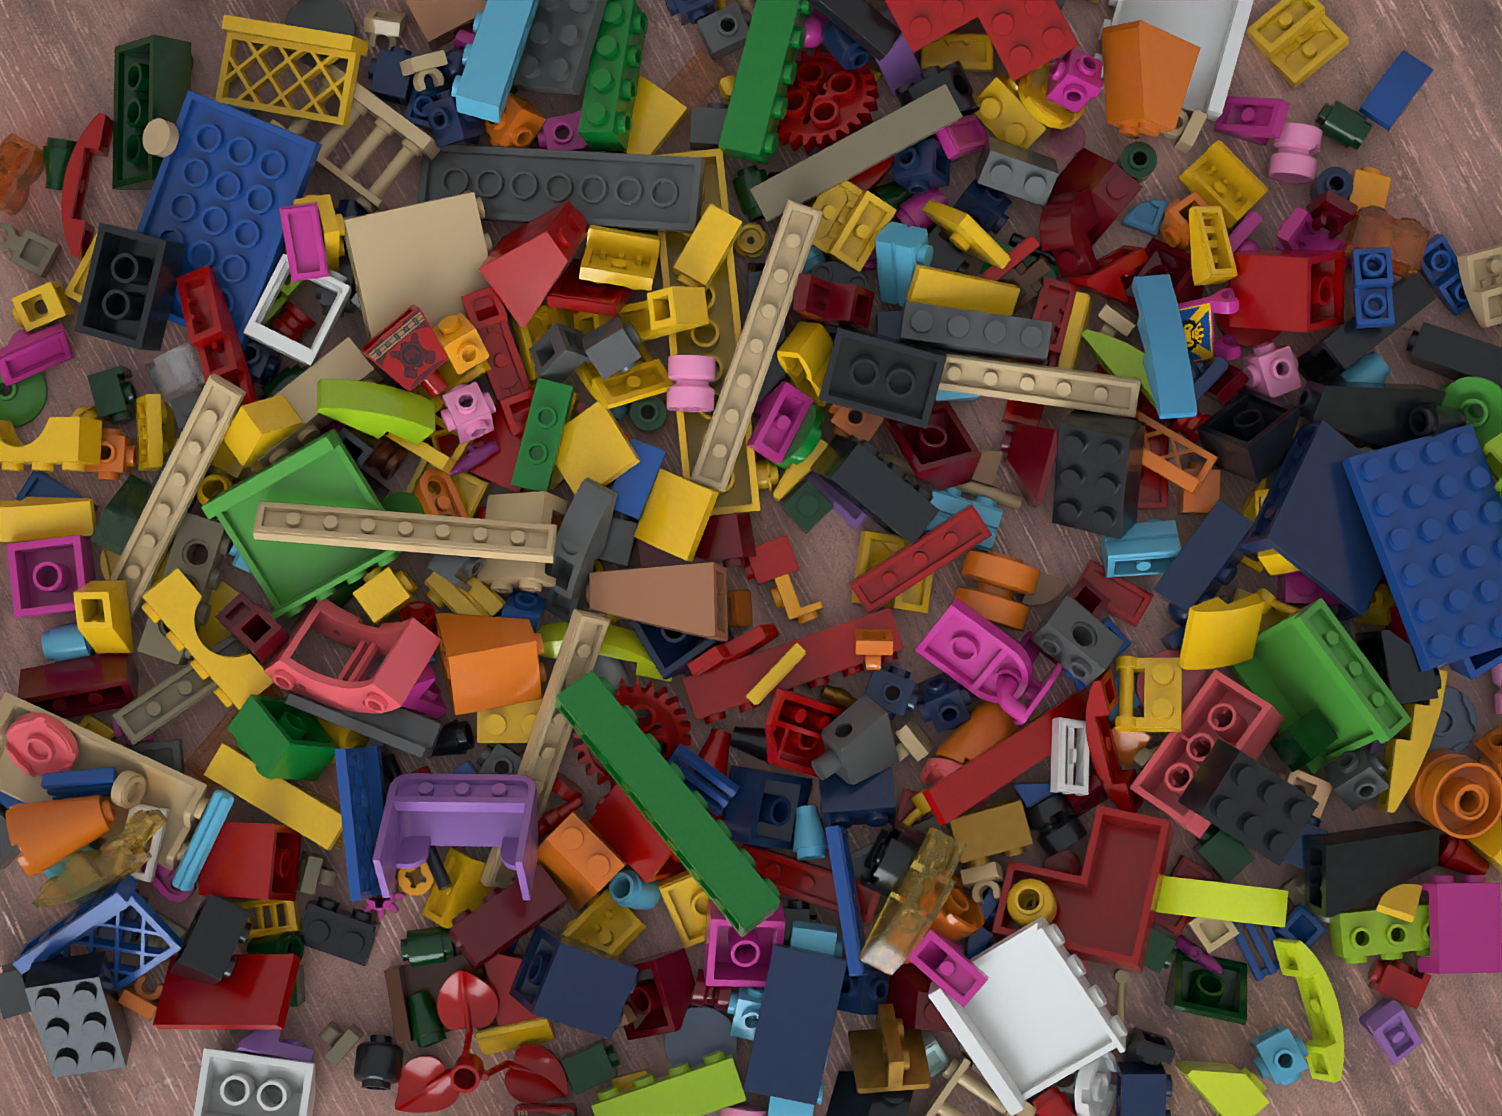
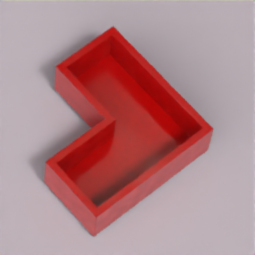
[885,0,1078,81]
[992,805,1174,973]

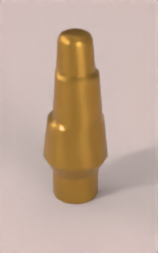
[820,684,858,710]

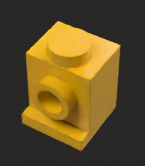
[11,280,75,332]

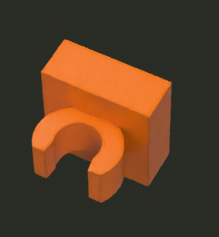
[854,629,893,670]
[118,974,163,1020]

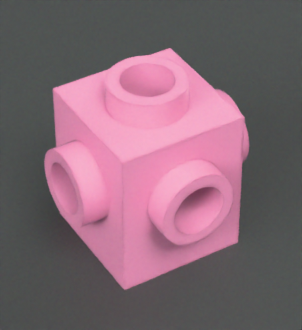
[1242,341,1302,398]
[440,382,496,444]

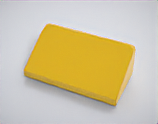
[475,1017,555,1055]

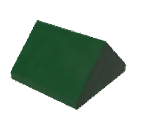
[1164,948,1247,1025]

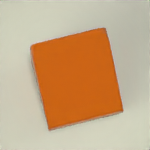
[727,590,753,628]
[1111,722,1152,767]

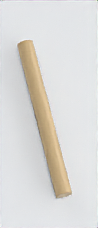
[883,453,1023,510]

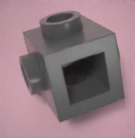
[1324,746,1390,811]

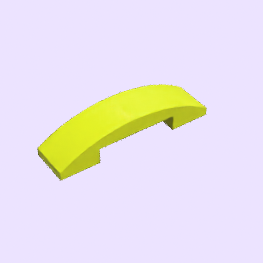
[538,622,673,682]
[1156,876,1289,927]
[1273,938,1344,1083]

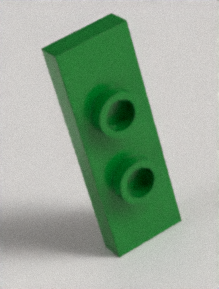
[511,378,575,492]

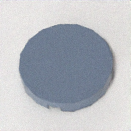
[1411,686,1478,753]
[664,1005,737,1066]

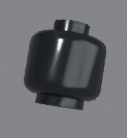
[353,1035,404,1090]

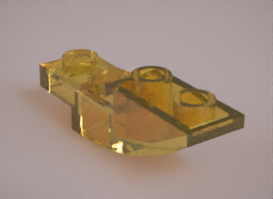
[32,809,168,908]
[858,827,967,975]

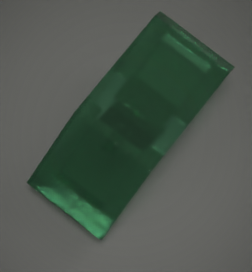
[90,474,152,556]

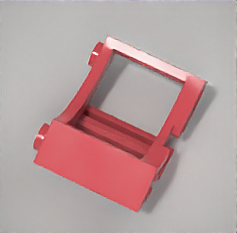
[264,598,441,714]

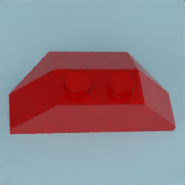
[765,686,845,778]

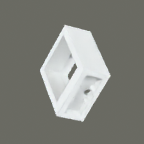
[243,253,352,367]

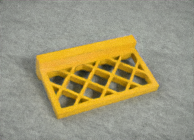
[215,14,369,127]

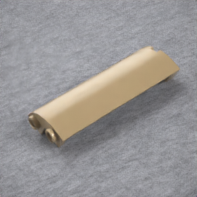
[0,692,210,872]

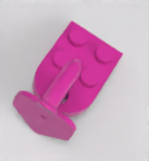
[915,597,1068,726]

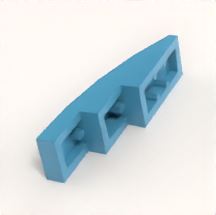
[1131,274,1197,419]

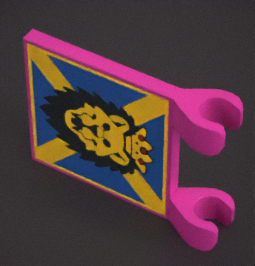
[1138,288,1241,363]

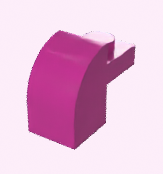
[1275,207,1352,266]

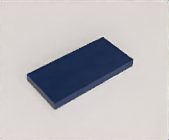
[743,943,847,1105]

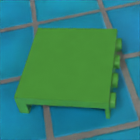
[201,428,399,619]
[1230,598,1412,775]

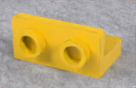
[135,394,175,471]

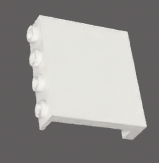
[1093,0,1254,121]
[928,916,1128,1116]

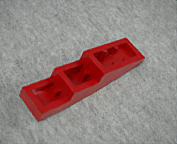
[176,265,257,421]
[1001,276,1079,427]

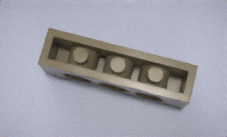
[137,512,233,665]

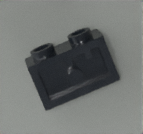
[298,896,381,966]

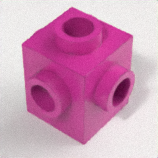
[1046,48,1104,113]

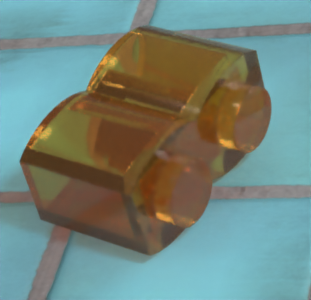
[0,133,45,217]
[1343,205,1430,278]

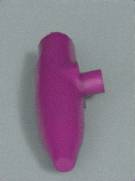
[449,440,500,476]
[1175,935,1224,975]

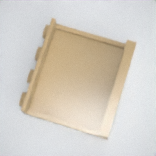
[343,191,508,341]

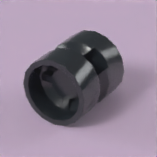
[1024,792,1088,857]

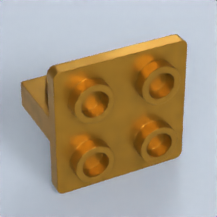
[848,1003,931,1094]

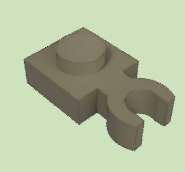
[0,223,61,278]

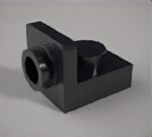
[1123,1027,1175,1065]

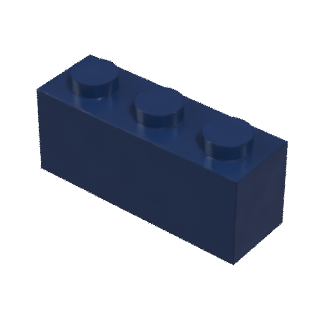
[1153,500,1254,616]

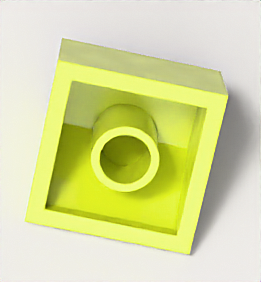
[1175,1060,1270,1116]

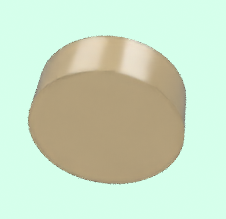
[142,118,179,157]
[111,770,146,809]

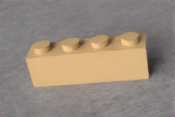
[257,337,384,467]

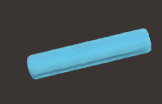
[172,790,234,892]

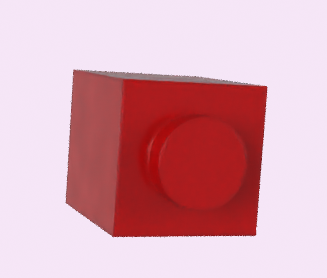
[743,535,799,585]

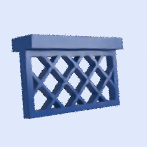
[334,745,396,902]
[12,873,184,991]

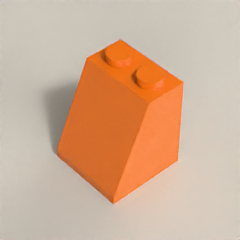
[1101,20,1201,139]
[435,613,547,716]
[536,808,627,912]

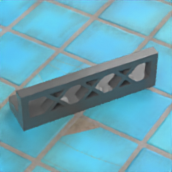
[285,693,444,759]

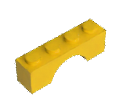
[573,286,709,342]
[0,417,102,471]
[141,567,273,710]

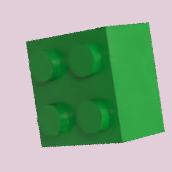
[227,695,340,781]

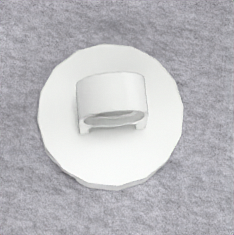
[1050,1051,1117,1116]

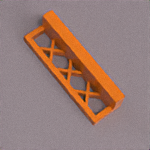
[1068,409,1218,495]

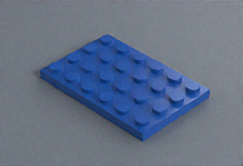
[137,90,322,351]
[1342,424,1502,672]

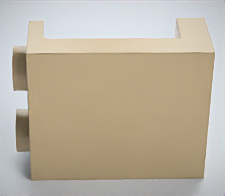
[477,491,568,593]

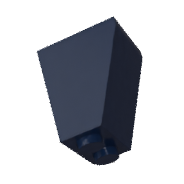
[509,924,638,1039]

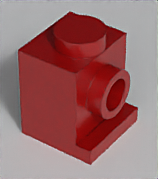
[1368,959,1431,1009]

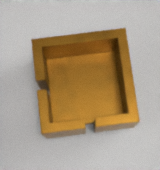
[946,797,1033,868]

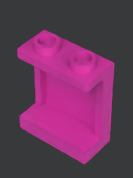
[1417,875,1502,974]

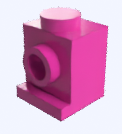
[537,110,593,152]

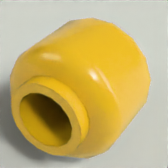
[1006,878,1057,928]

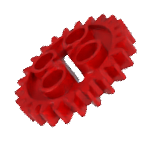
[776,47,879,154]
[573,677,692,790]

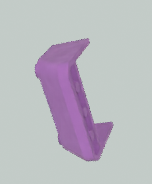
[372,773,538,900]

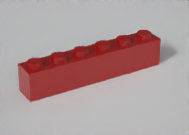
[682,607,904,724]

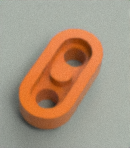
[414,468,468,518]

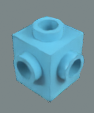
[727,987,764,1040]
[1249,1024,1309,1086]

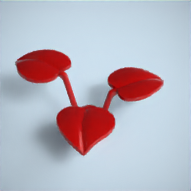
[395,969,568,1113]

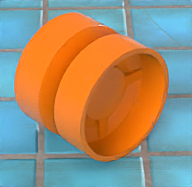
[952,550,1041,632]
[1405,748,1502,839]

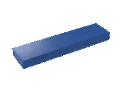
[825,825,870,976]

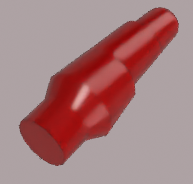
[538,796,583,837]

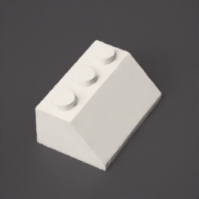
[194,1047,316,1116]

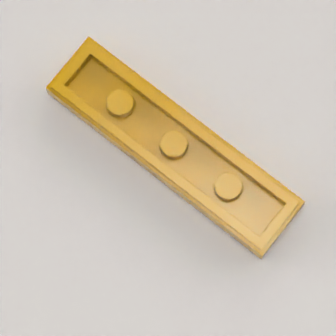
[203,743,343,850]

